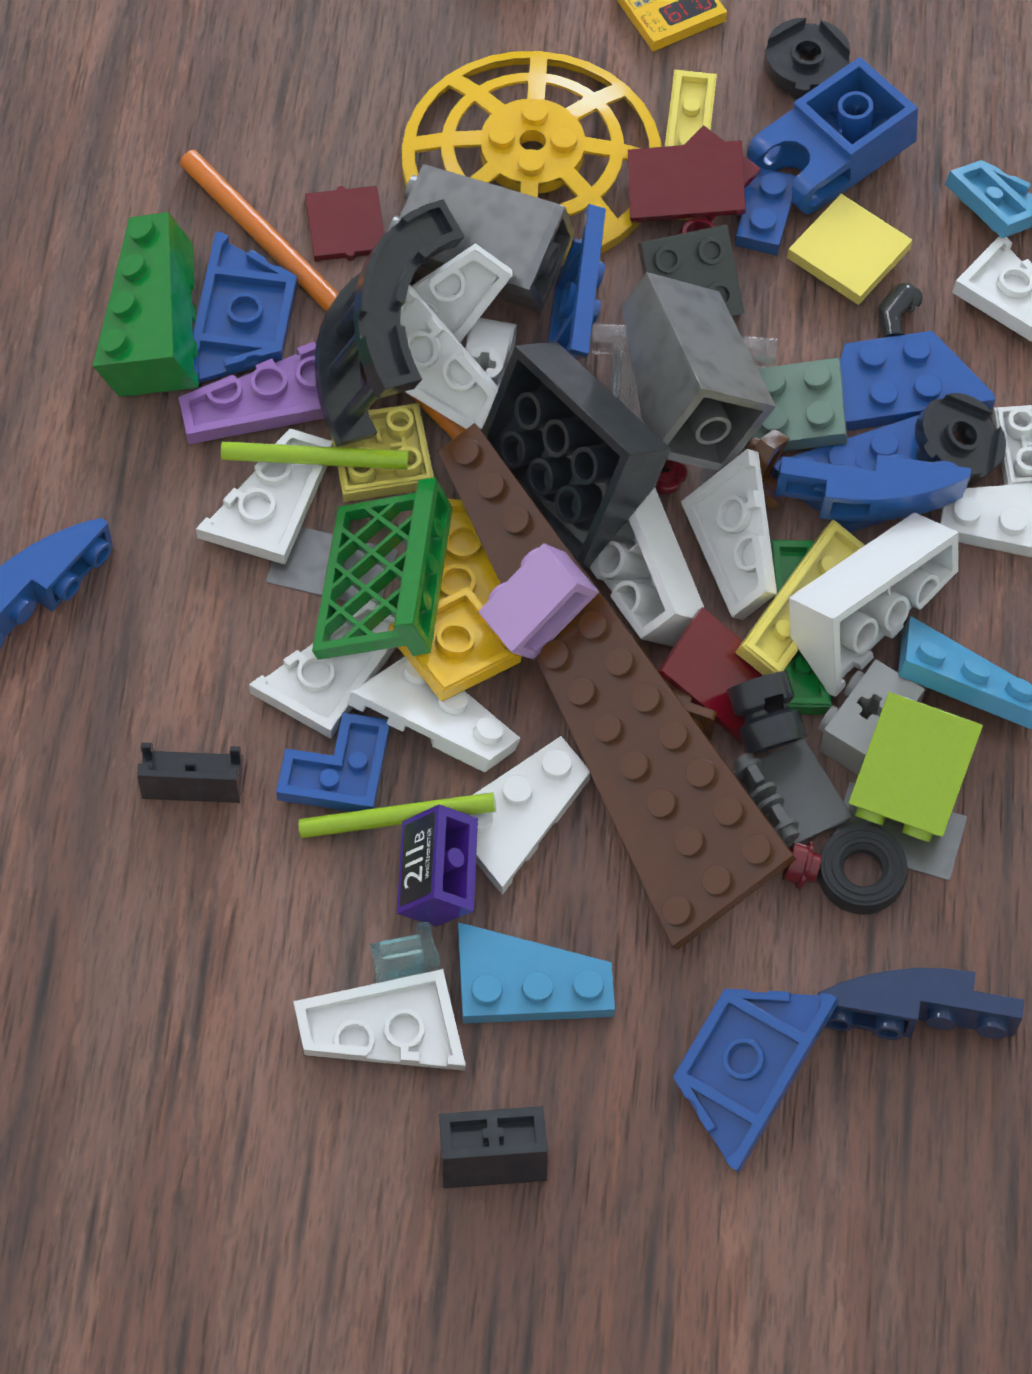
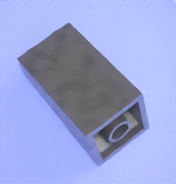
[388,164,575,313]
[622,272,776,471]

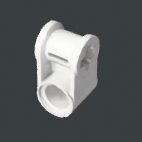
[465,318,517,387]

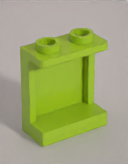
[849,692,983,842]

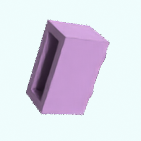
[478,543,599,660]

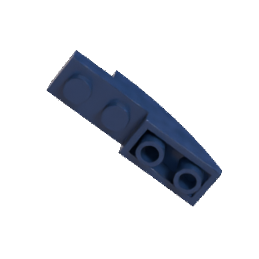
[817,968,1024,1040]

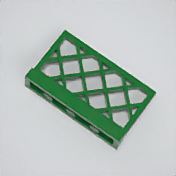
[312,477,453,660]

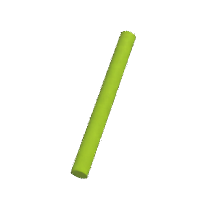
[221,441,409,470]
[298,792,496,838]

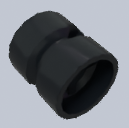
[726,671,807,755]

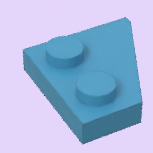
[945,160,1032,238]

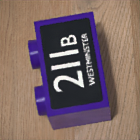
[397,804,478,927]

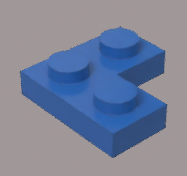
[735,168,796,256]
[276,713,391,812]

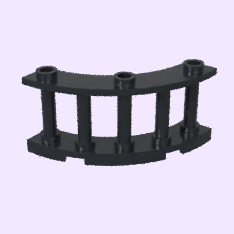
[314,199,465,447]

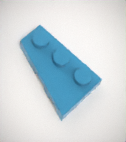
[898,616,1032,729]
[458,922,615,1024]

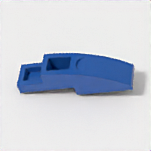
[774,454,971,521]
[0,518,113,649]

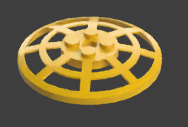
[402,51,662,266]

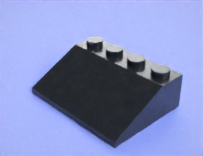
[482,342,671,570]

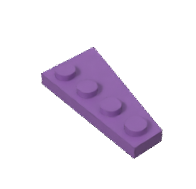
[178,341,369,445]

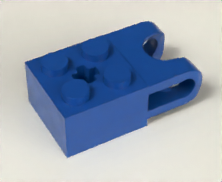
[747,57,918,215]

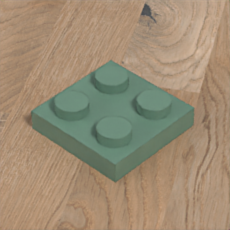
[753,358,848,452]

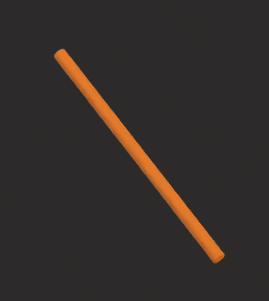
[180,150,466,439]

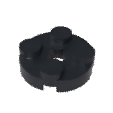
[763,18,850,100]
[915,393,1006,485]

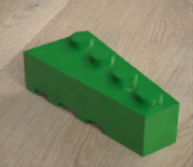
[93,212,199,397]

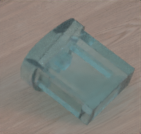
[370,921,440,983]

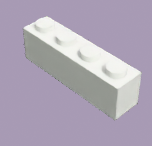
[589,487,704,647]
[789,512,958,697]

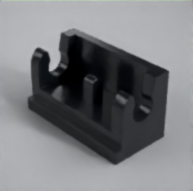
[137,742,244,803]
[439,1106,548,1189]

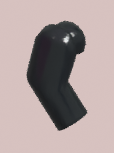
[878,283,923,338]

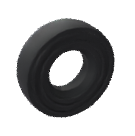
[818,825,908,914]

